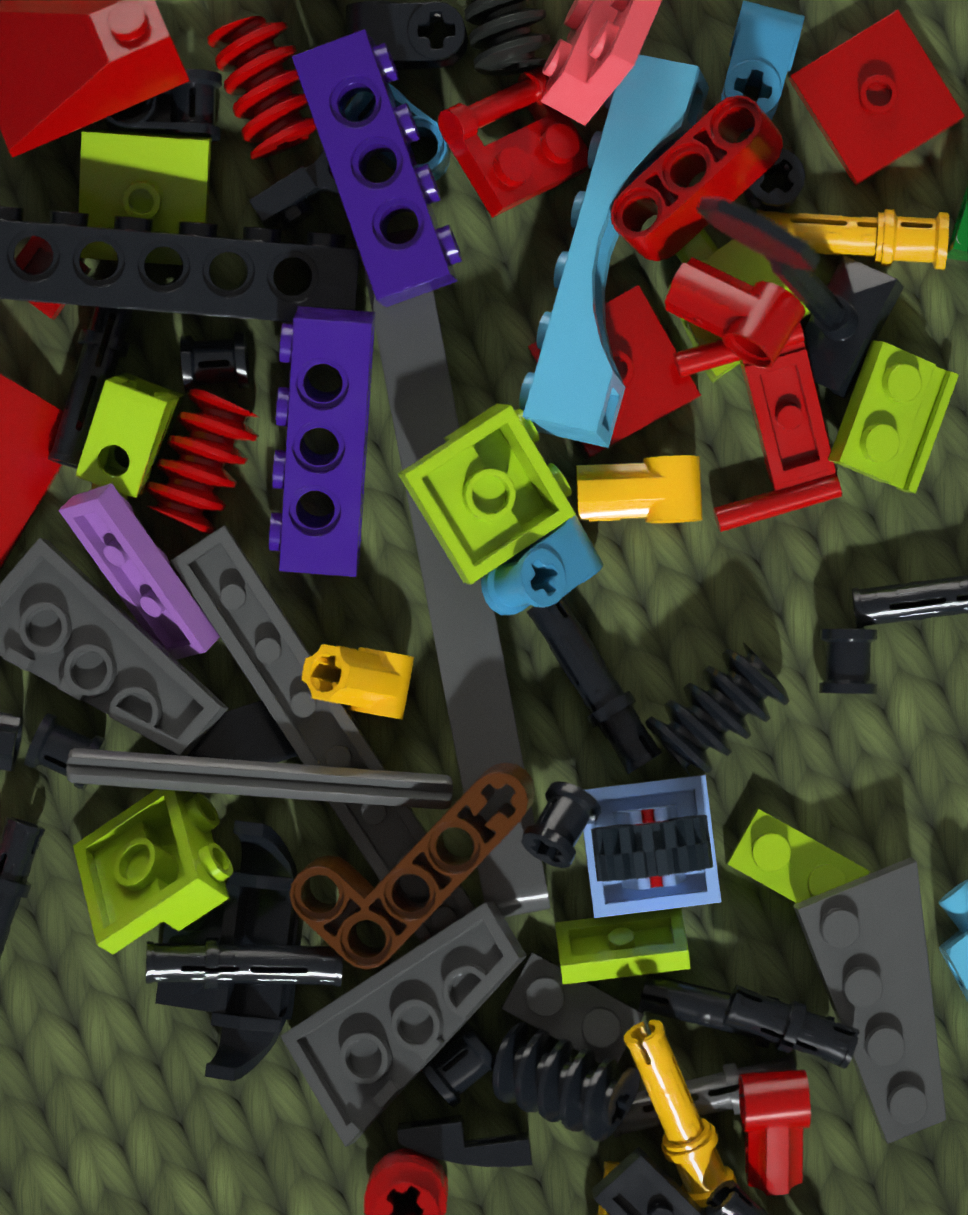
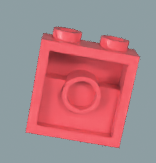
[541,0,662,126]

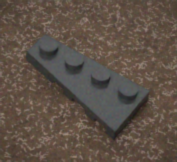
[0,538,228,756]
[793,857,947,1144]
[281,901,527,1147]

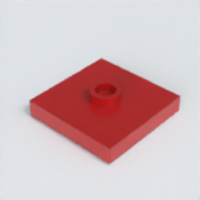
[789,10,965,186]
[528,285,701,459]

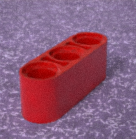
[611,95,783,261]

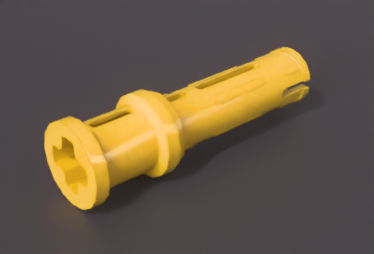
[757,209,949,270]
[624,1020,737,1208]

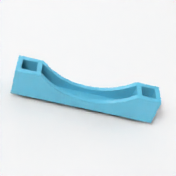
[519,55,709,448]

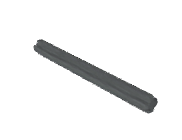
[66,748,453,810]

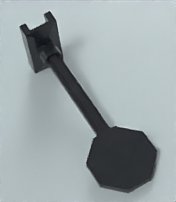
[696,197,904,399]

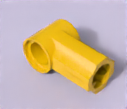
[576,455,703,523]
[302,644,414,720]

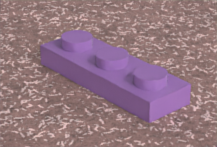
[58,483,220,660]

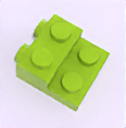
[398,404,576,585]
[73,789,233,955]

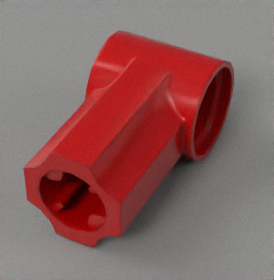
[665,257,806,369]
[739,1069,811,1196]

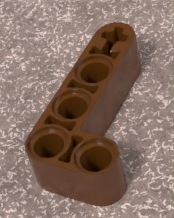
[290,762,535,969]

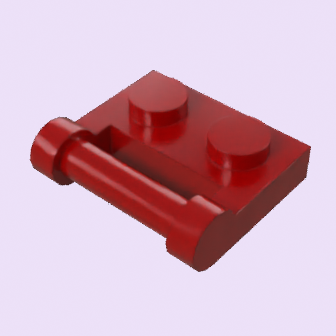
[438,66,589,218]

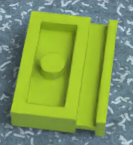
[828,341,959,494]

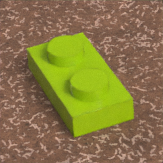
[726,808,870,903]
[555,908,690,985]

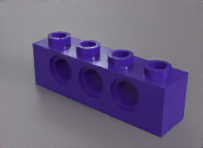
[292,29,462,307]
[269,306,376,577]

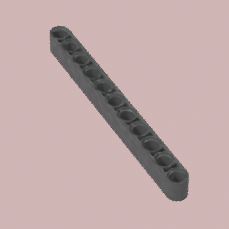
[362,227,551,918]

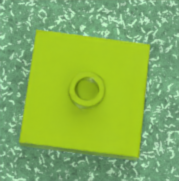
[79,128,212,265]

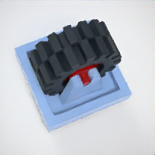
[583,775,722,918]

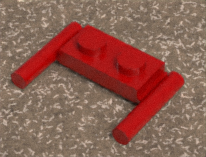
[673,323,842,532]

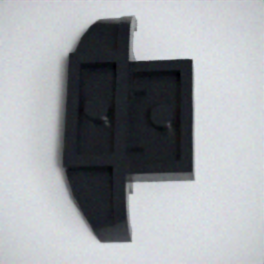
[155,820,304,1081]

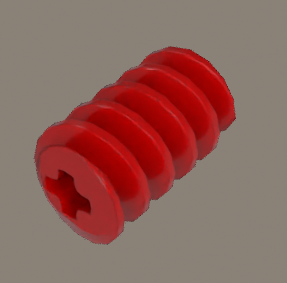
[207,16,317,160]
[145,389,260,534]
[364,1148,448,1215]

